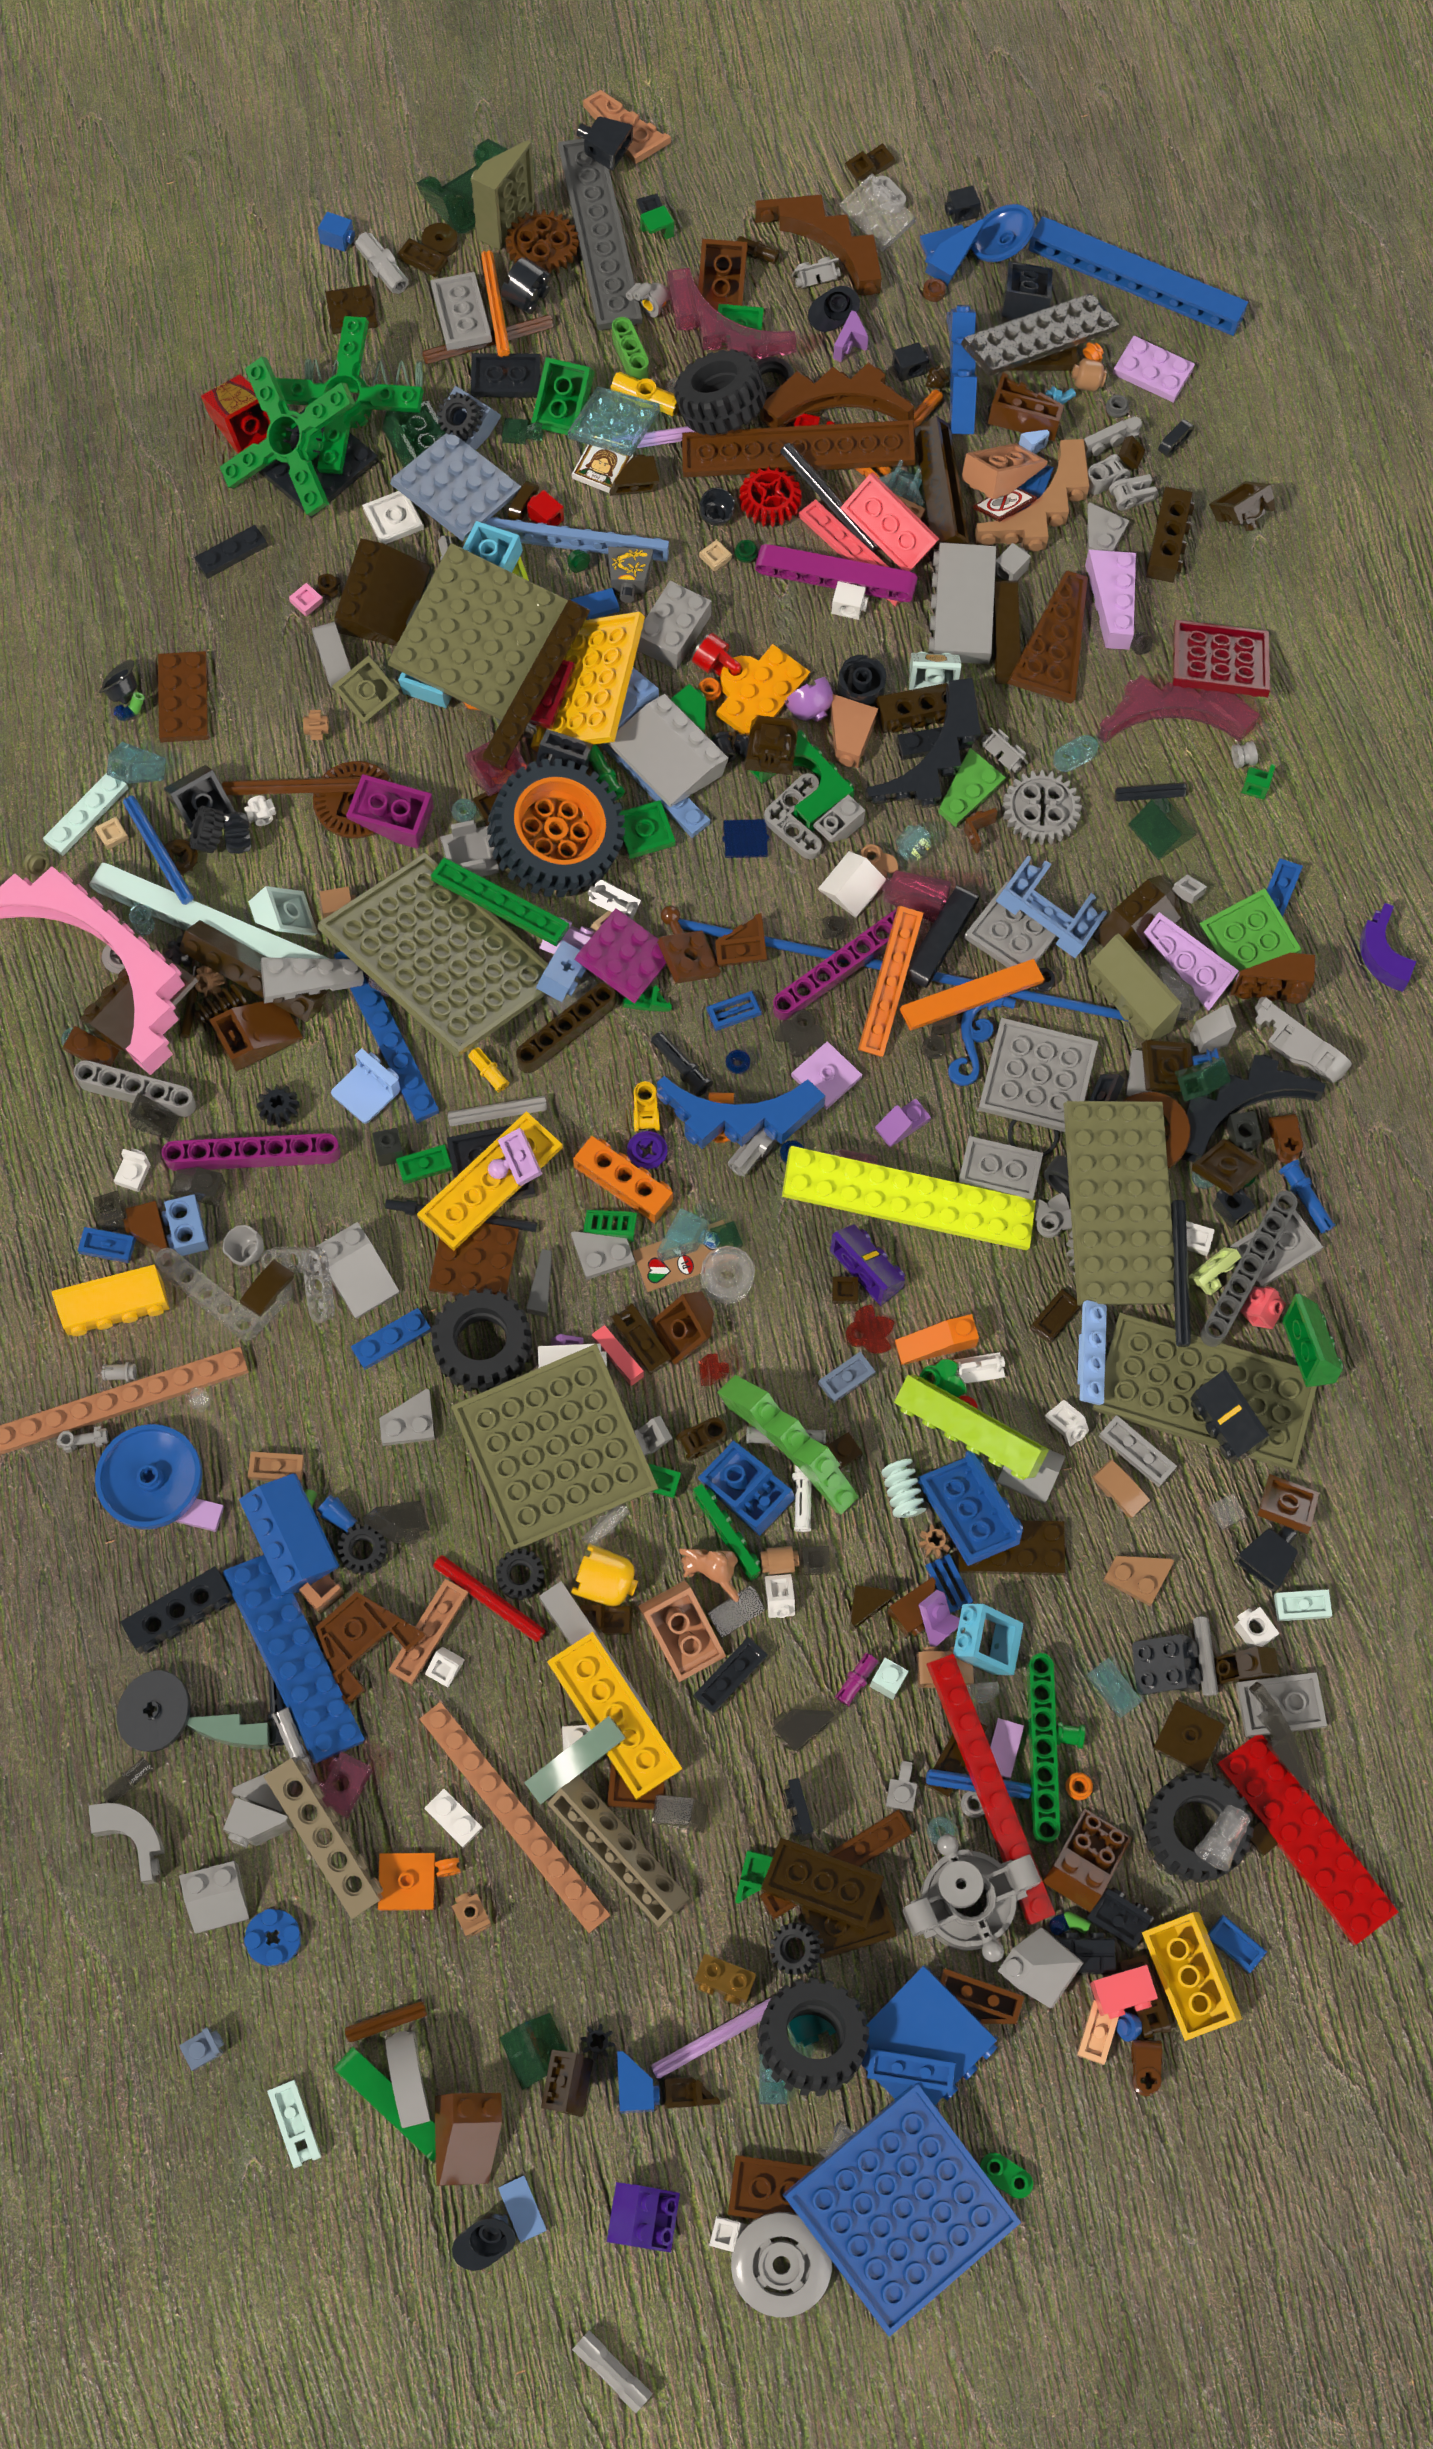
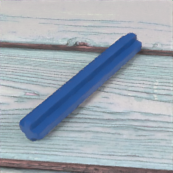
[926,1769,1031,1799]

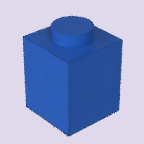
[318,212,355,252]

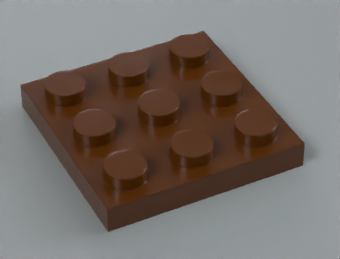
[429,1223,519,1296]

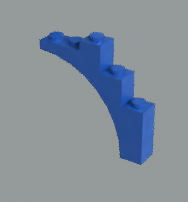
[946,305,977,434]
[657,1076,826,1149]

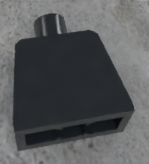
[576,116,633,171]
[1234,1526,1298,1593]

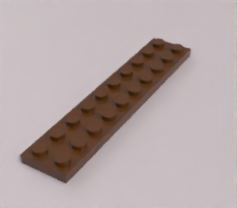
[682,420,915,478]

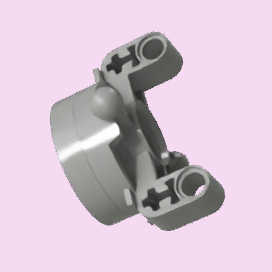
[902,1834,1042,1962]

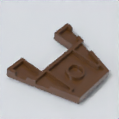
[316,1591,427,1706]

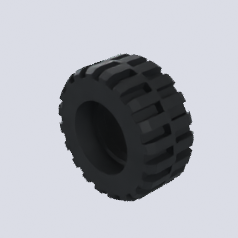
[674,349,767,436]
[431,1288,532,1393]
[1143,1772,1254,1883]
[757,1977,869,2096]

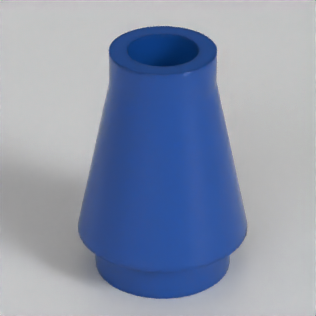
[317,1495,357,1532]

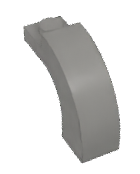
[89,1803,165,1885]
[386,2031,430,2128]

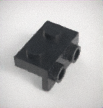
[1086,1887,1154,1949]

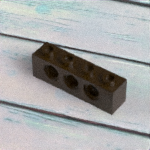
[1146,486,1195,583]
[876,683,977,733]

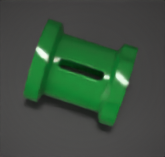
[1056,1721,1085,1749]

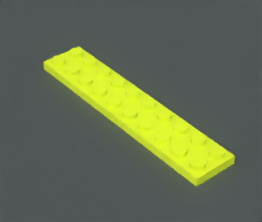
[782,1146,1036,1251]

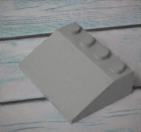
[607,694,728,807]

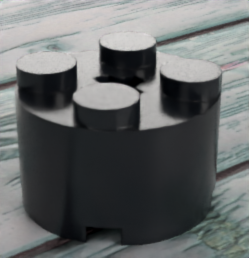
[501,257,551,314]
[837,655,887,707]

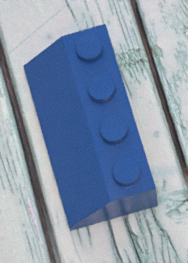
[239,1473,340,1593]

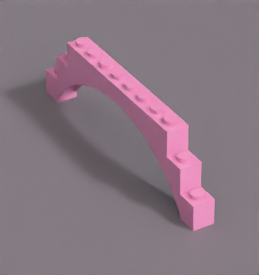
[0,867,185,1075]

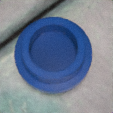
[1116,2012,1142,2042]

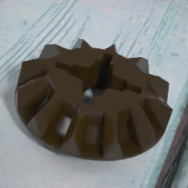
[164,839,198,876]

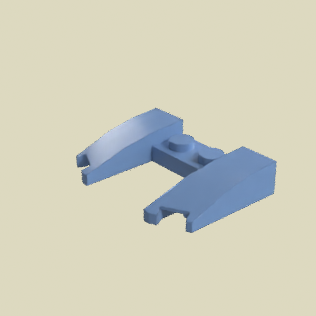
[996,856,1107,958]

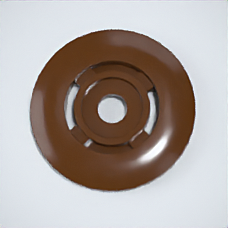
[313,761,394,839]
[1121,1092,1191,1169]

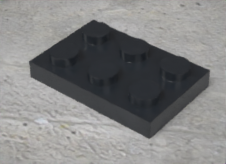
[470,353,541,398]

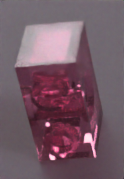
[319,1752,373,1820]

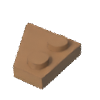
[1103,1556,1174,1607]

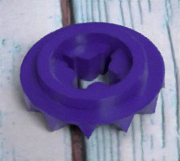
[627,1131,667,1170]

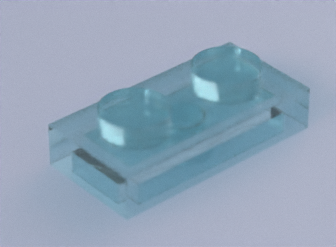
[1086,1658,1142,1719]

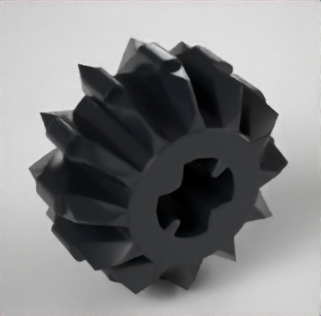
[223,812,251,854]
[256,1084,300,1128]

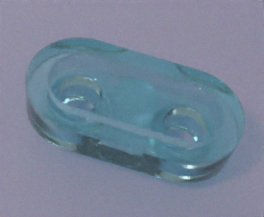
[1053,735,1098,772]

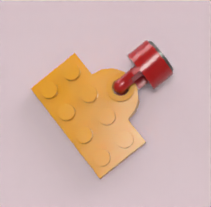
[691,633,810,735]

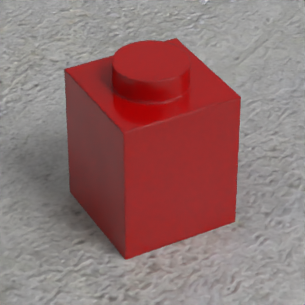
[527,490,564,526]

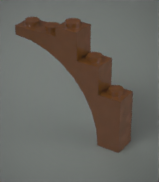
[760,362,915,428]

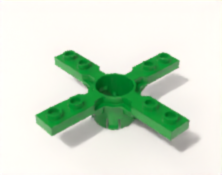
[276,316,424,474]
[220,356,356,516]

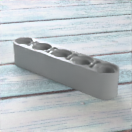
[74,1060,196,1117]

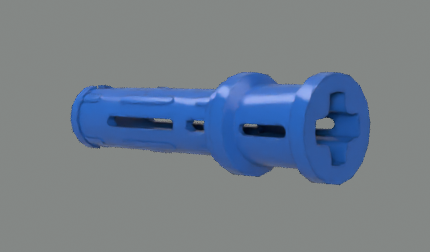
[1279,1159,1336,1234]

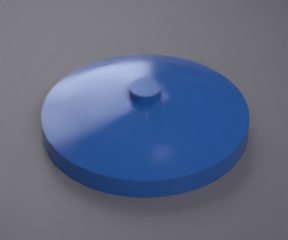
[95,1424,203,1529]

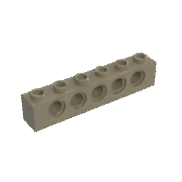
[263,1757,383,1919]
[547,1776,690,1928]

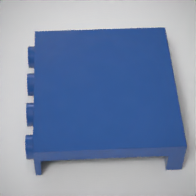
[861,1964,998,2110]

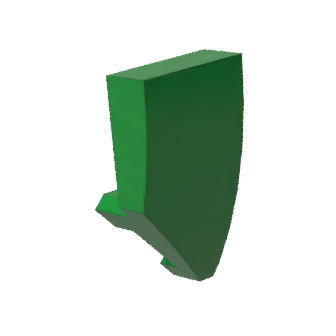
[623,985,672,1012]
[735,1850,773,1904]

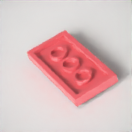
[841,472,939,572]

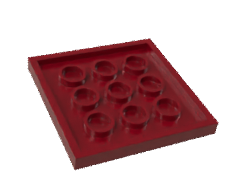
[1172,619,1270,698]

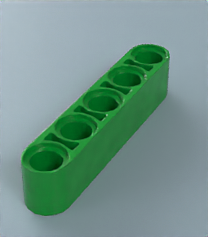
[333,2046,436,2164]

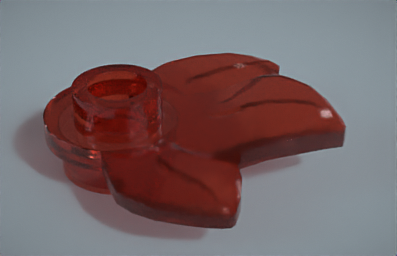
[845,1305,895,1354]

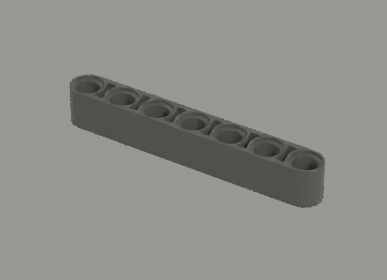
[1201,1191,1298,1347]

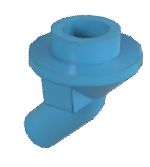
[1045,386,1076,404]

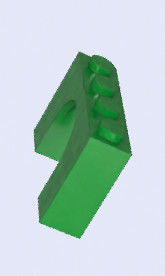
[749,729,854,832]

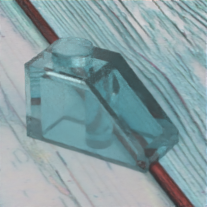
[657,1208,710,1262]

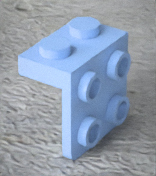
[331,1048,401,1124]

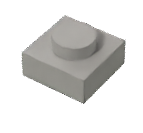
[1172,874,1207,904]

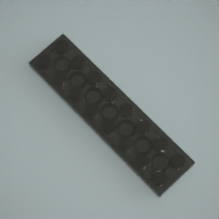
[961,293,1119,377]

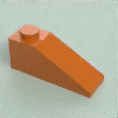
[895,1314,979,1365]

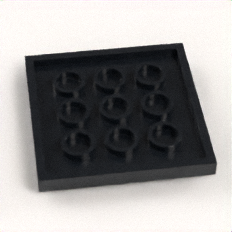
[259,409,379,518]

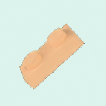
[1077,2000,1119,2065]

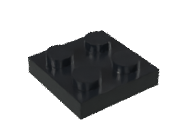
[783,1778,814,1842]

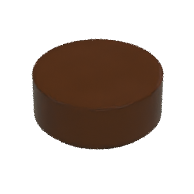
[923,278,946,302]

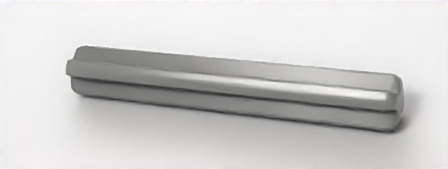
[447,1096,547,1126]

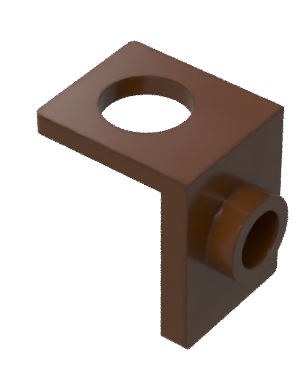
[964,808,998,853]

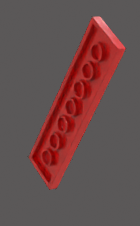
[1216,1735,1399,1946]

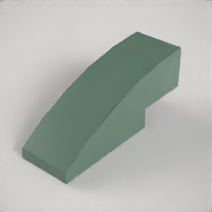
[187,1714,271,1749]

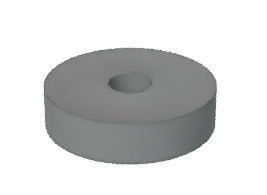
[938,1861,983,1908]

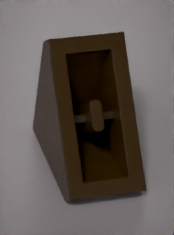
[849,1585,896,1632]

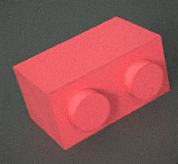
[1090,1965,1158,2019]

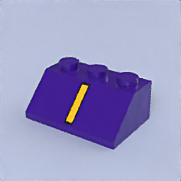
[830,1224,905,1307]

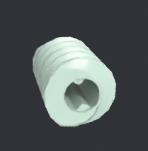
[881,1459,926,1518]

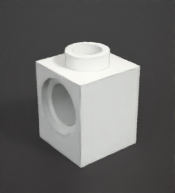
[831,581,868,620]
[1234,1607,1279,1648]

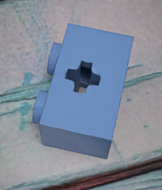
[536,940,587,1002]

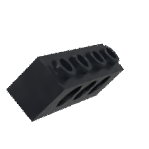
[120,1566,234,1654]

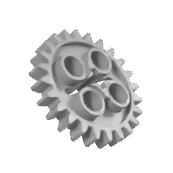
[1002,770,1082,845]

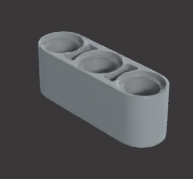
[311,622,351,688]

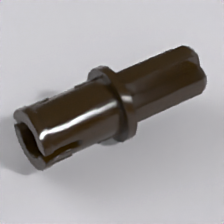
[736,236,780,265]

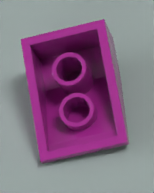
[346,774,434,849]

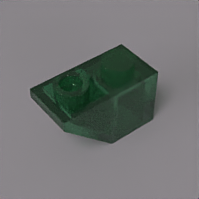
[1175,1057,1231,1101]

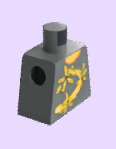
[608,546,653,603]

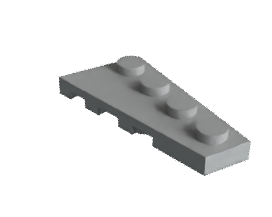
[260,957,364,1003]

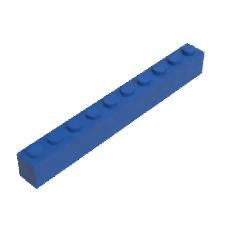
[1028,216,1248,336]

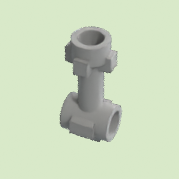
[57,1426,109,1453]

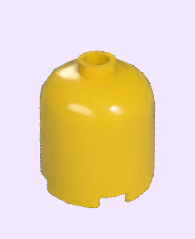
[571,1543,638,1607]

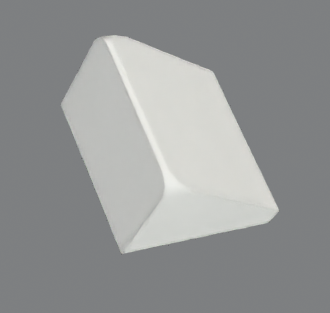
[425,1647,465,1688]
[709,2216,747,2252]

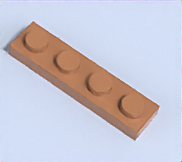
[388,1579,469,1686]

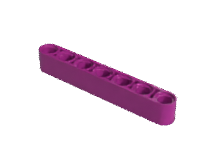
[755,544,918,602]
[773,907,910,1020]
[162,1133,341,1171]

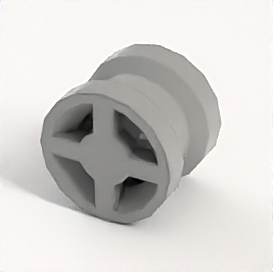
[1231,741,1258,768]

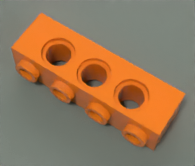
[573,1136,673,1224]

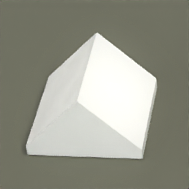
[818,851,887,918]

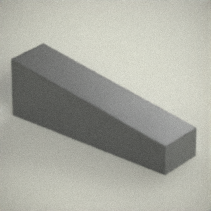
[526,1249,552,1318]

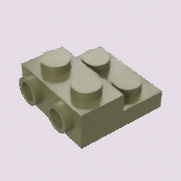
[332,655,401,724]

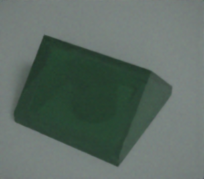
[1128,798,1197,860]
[499,2013,568,2090]

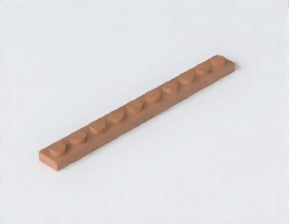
[0,1347,249,1455]
[419,1702,611,1934]

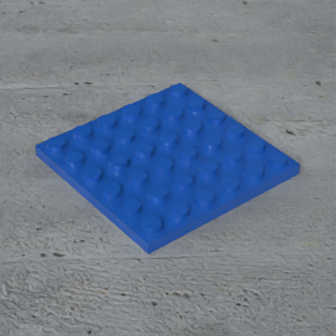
[782,2083,1021,2337]

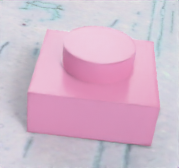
[289,583,323,616]

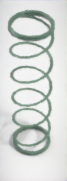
[305,358,423,387]

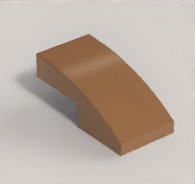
[1092,1460,1150,1518]

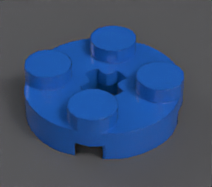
[244,1909,301,1967]

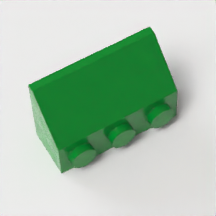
[1282,1294,1343,1387]

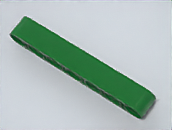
[1026,1653,1060,1845]

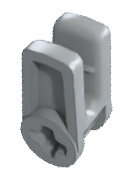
[1109,474,1158,511]

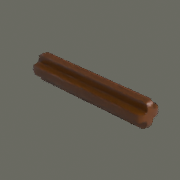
[345,2001,427,2042]

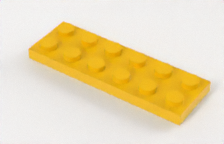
[417,1111,563,1251]
[547,1632,682,1800]

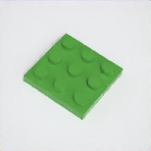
[1199,888,1302,984]

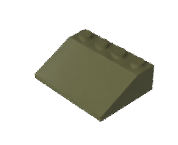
[471,140,535,250]

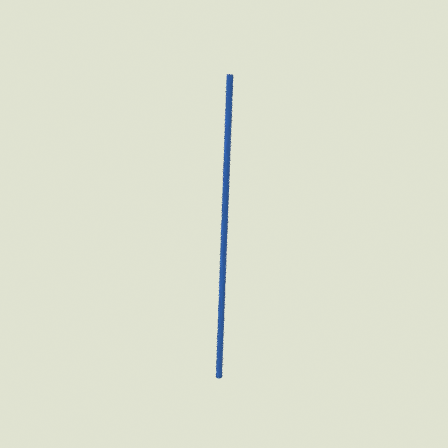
[678,919,1129,1022]

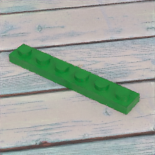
[431,857,570,947]

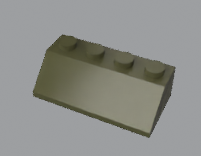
[1087,934,1182,1041]

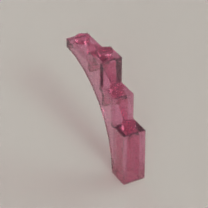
[667,268,797,359]
[1098,674,1260,743]

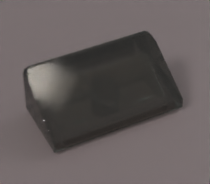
[707,1584,766,1639]

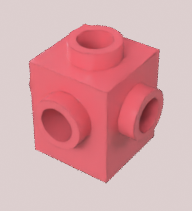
[1240,1286,1286,1329]

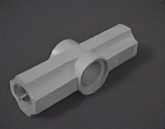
[355,232,409,294]
[728,1128,776,1177]

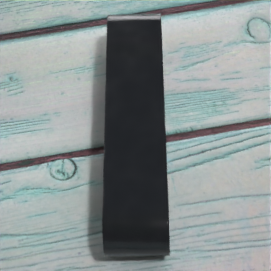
[905,885,980,988]

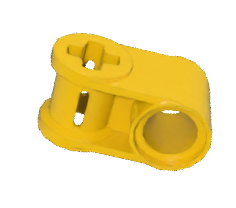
[633,1081,660,1132]

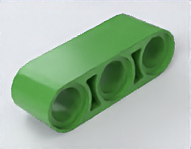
[612,317,649,380]

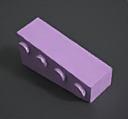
[1085,550,1136,650]

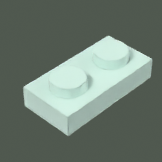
[1274,1589,1332,1621]

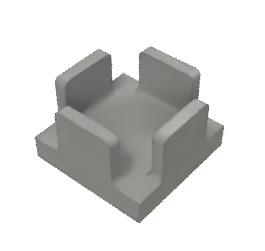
[440,820,499,877]

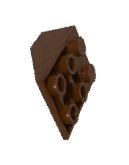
[1230,952,1315,1004]
[209,1001,303,1072]
[1043,1808,1132,1912]

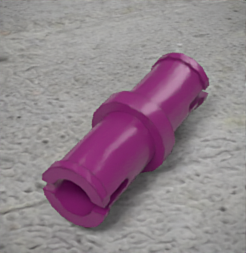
[835,1652,879,1707]

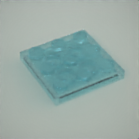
[568,386,660,457]

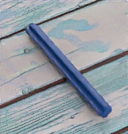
[123,795,194,905]

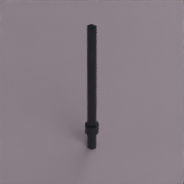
[385,1199,538,1232]

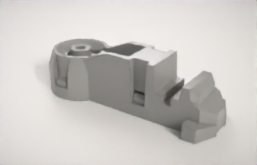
[1255,997,1352,1084]

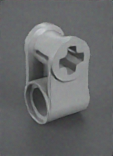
[1088,454,1131,495]

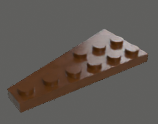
[1007,570,1088,704]

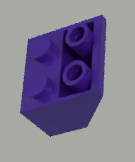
[607,2182,680,2253]

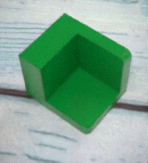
[640,205,674,240]
[1241,764,1276,800]

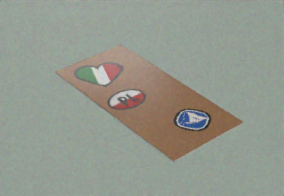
[632,1220,739,1292]

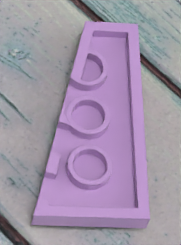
[1144,912,1239,1011]

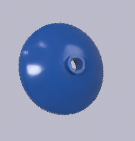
[972,204,1035,262]

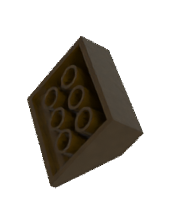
[334,538,431,646]
[79,948,198,1054]

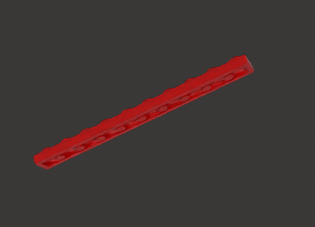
[926,1654,1055,1925]

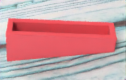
[592,1325,644,1386]

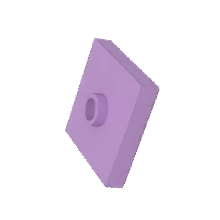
[791,1042,862,1110]

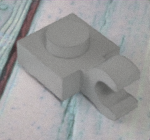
[886,1761,917,1812]

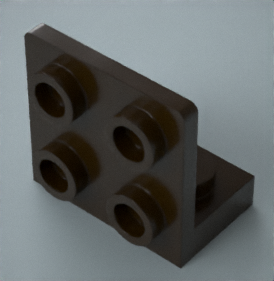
[541,2050,593,2117]

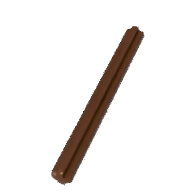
[422,314,553,364]
[222,777,361,795]

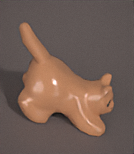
[679,1548,739,1602]

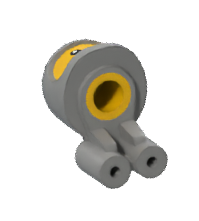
[626,283,670,317]

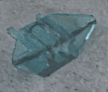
[879,459,924,506]

